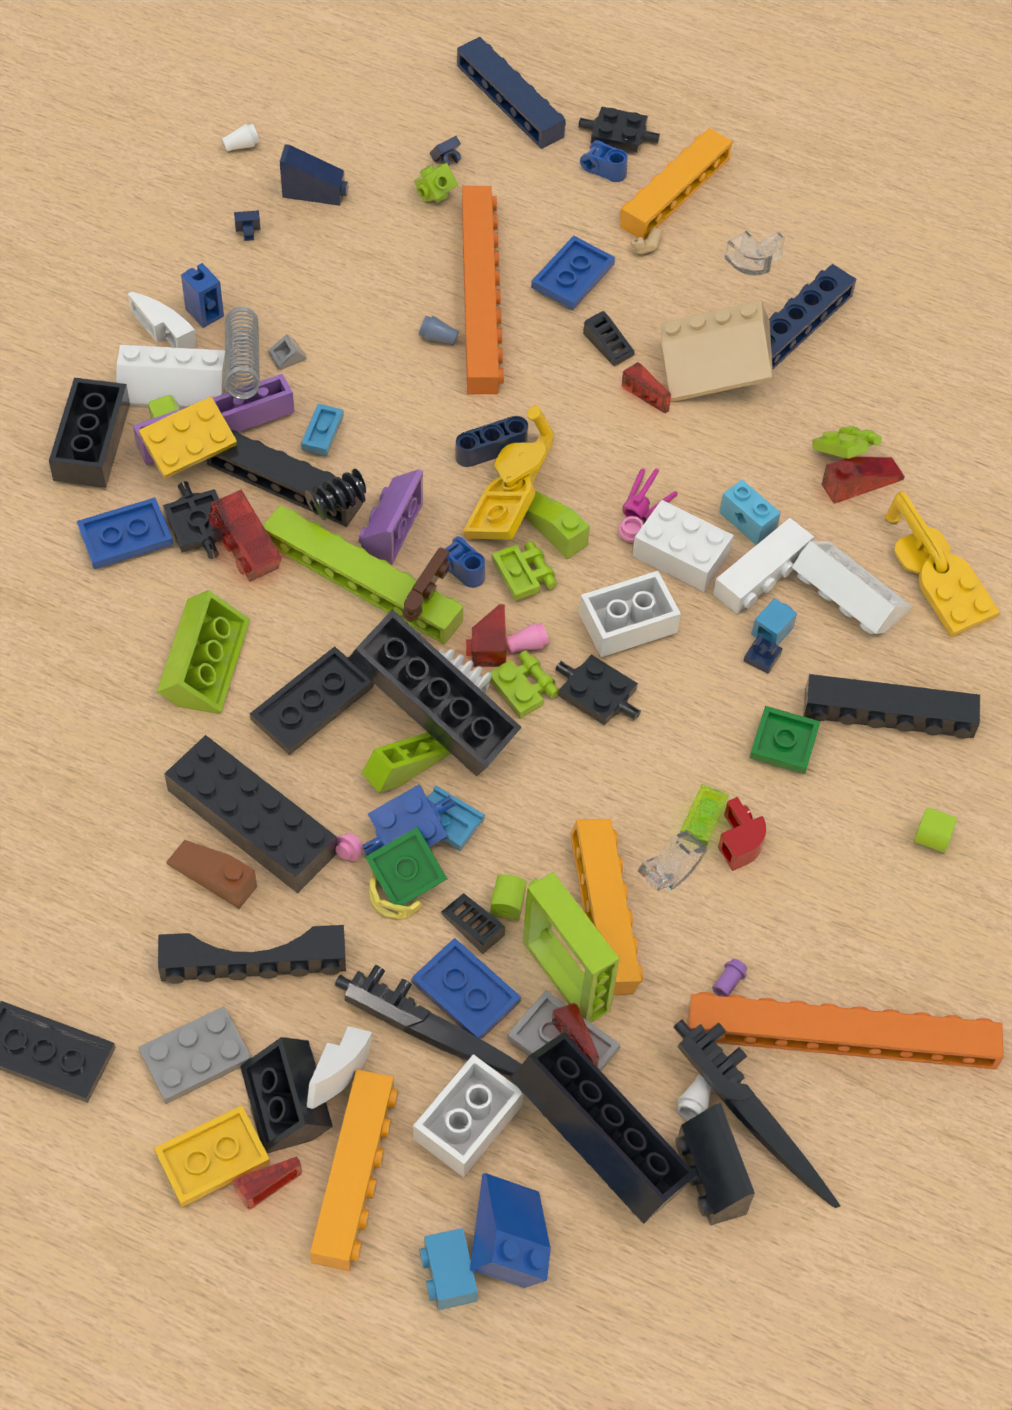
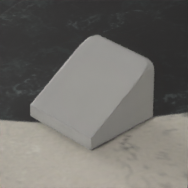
[268,334,307,370]

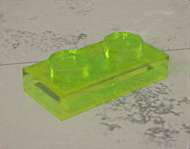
[679,784,729,847]

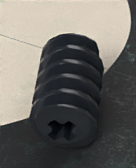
[305,468,366,521]

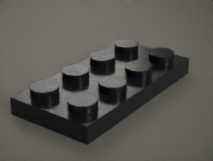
[250,646,374,755]
[0,1001,116,1103]

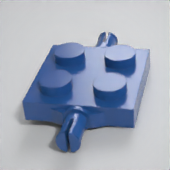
[362,785,455,856]

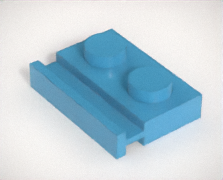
[427,786,485,851]

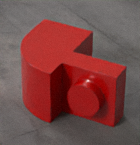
[718,797,766,871]

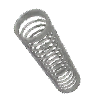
[225,307,260,400]

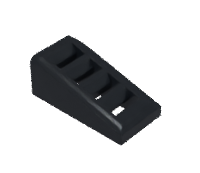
[583,311,635,366]
[441,893,505,954]

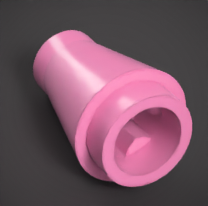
[506,622,549,653]

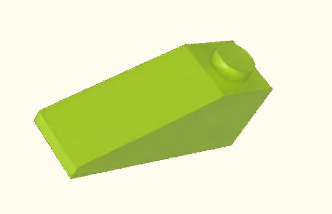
[524,491,590,559]
[362,732,451,793]

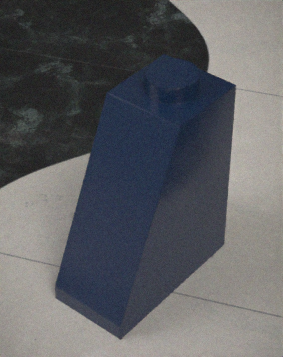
[280,144,349,206]

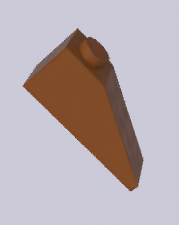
[167,840,257,909]

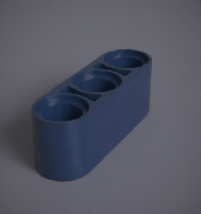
[455,416,528,467]

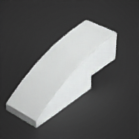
[128,291,197,349]
[307,1026,372,1109]

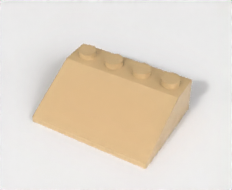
[661,300,773,402]

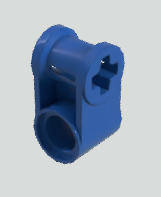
[580,140,628,182]
[445,536,485,588]

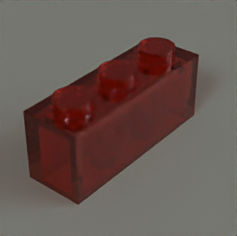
[209,489,282,582]

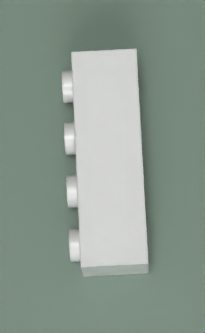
[713,518,814,614]

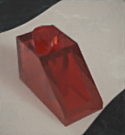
[466,604,506,667]

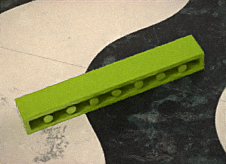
[261,505,463,645]

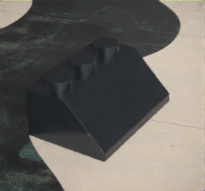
[240,1037,333,1153]
[675,1103,755,1226]

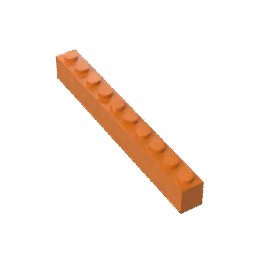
[462,186,504,394]
[687,992,1004,1070]

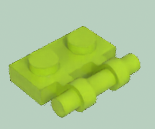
[812,426,882,459]
[492,541,557,601]
[490,650,559,719]

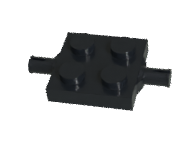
[578,106,660,153]
[163,481,234,559]
[555,654,641,725]

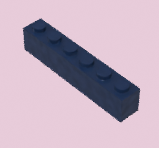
[457,37,566,149]

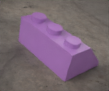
[358,469,423,565]

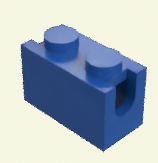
[181,263,224,328]

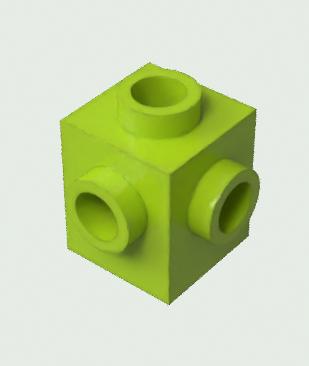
[413,163,459,203]

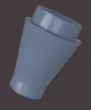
[419,316,459,345]

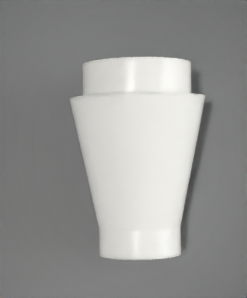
[222,123,260,152]
[677,1074,712,1121]

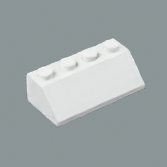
[116,345,225,409]
[792,540,913,635]

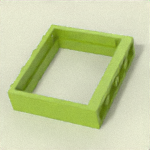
[523,872,619,1023]

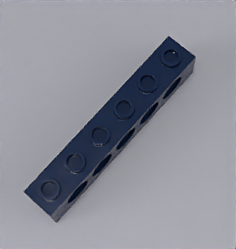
[769,264,856,369]

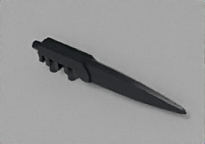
[335,965,522,1076]
[673,1019,841,1208]

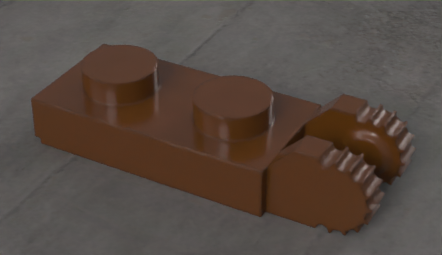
[402,548,450,622]

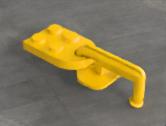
[463,405,554,540]
[885,491,1000,637]

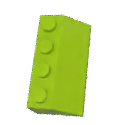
[157,590,250,714]

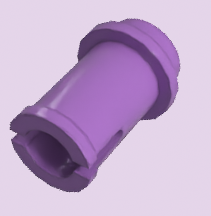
[712,959,747,997]

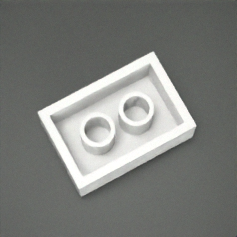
[632,500,734,592]
[579,571,681,657]
[413,1054,524,1178]

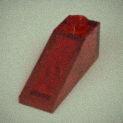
[821,457,905,504]

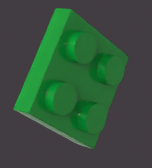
[749,706,820,774]
[365,827,448,905]

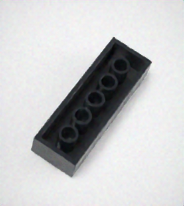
[348,609,522,776]
[164,735,337,894]
[510,1032,697,1224]

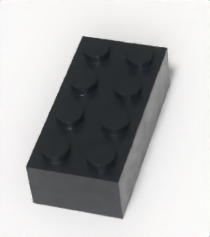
[49,377,130,488]

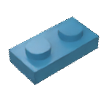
[301,404,343,456]

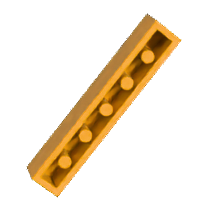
[620,128,733,240]
[570,819,643,995]
[310,1069,399,1271]

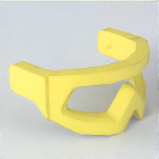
[369,874,422,920]

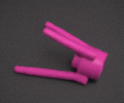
[622,468,678,521]

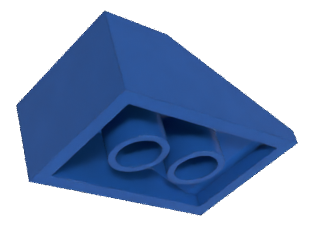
[470,1173,551,1288]

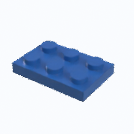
[531,235,615,310]
[76,497,173,569]
[411,938,521,1039]

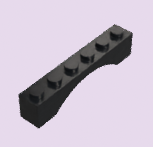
[158,925,346,984]

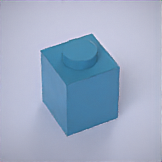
[751,598,797,645]

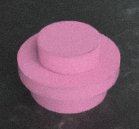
[618,516,644,542]
[335,833,363,862]

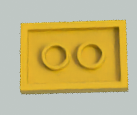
[139,396,237,480]
[154,1105,270,1207]

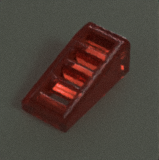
[621,362,671,414]
[552,1003,599,1068]
[232,1156,302,1210]

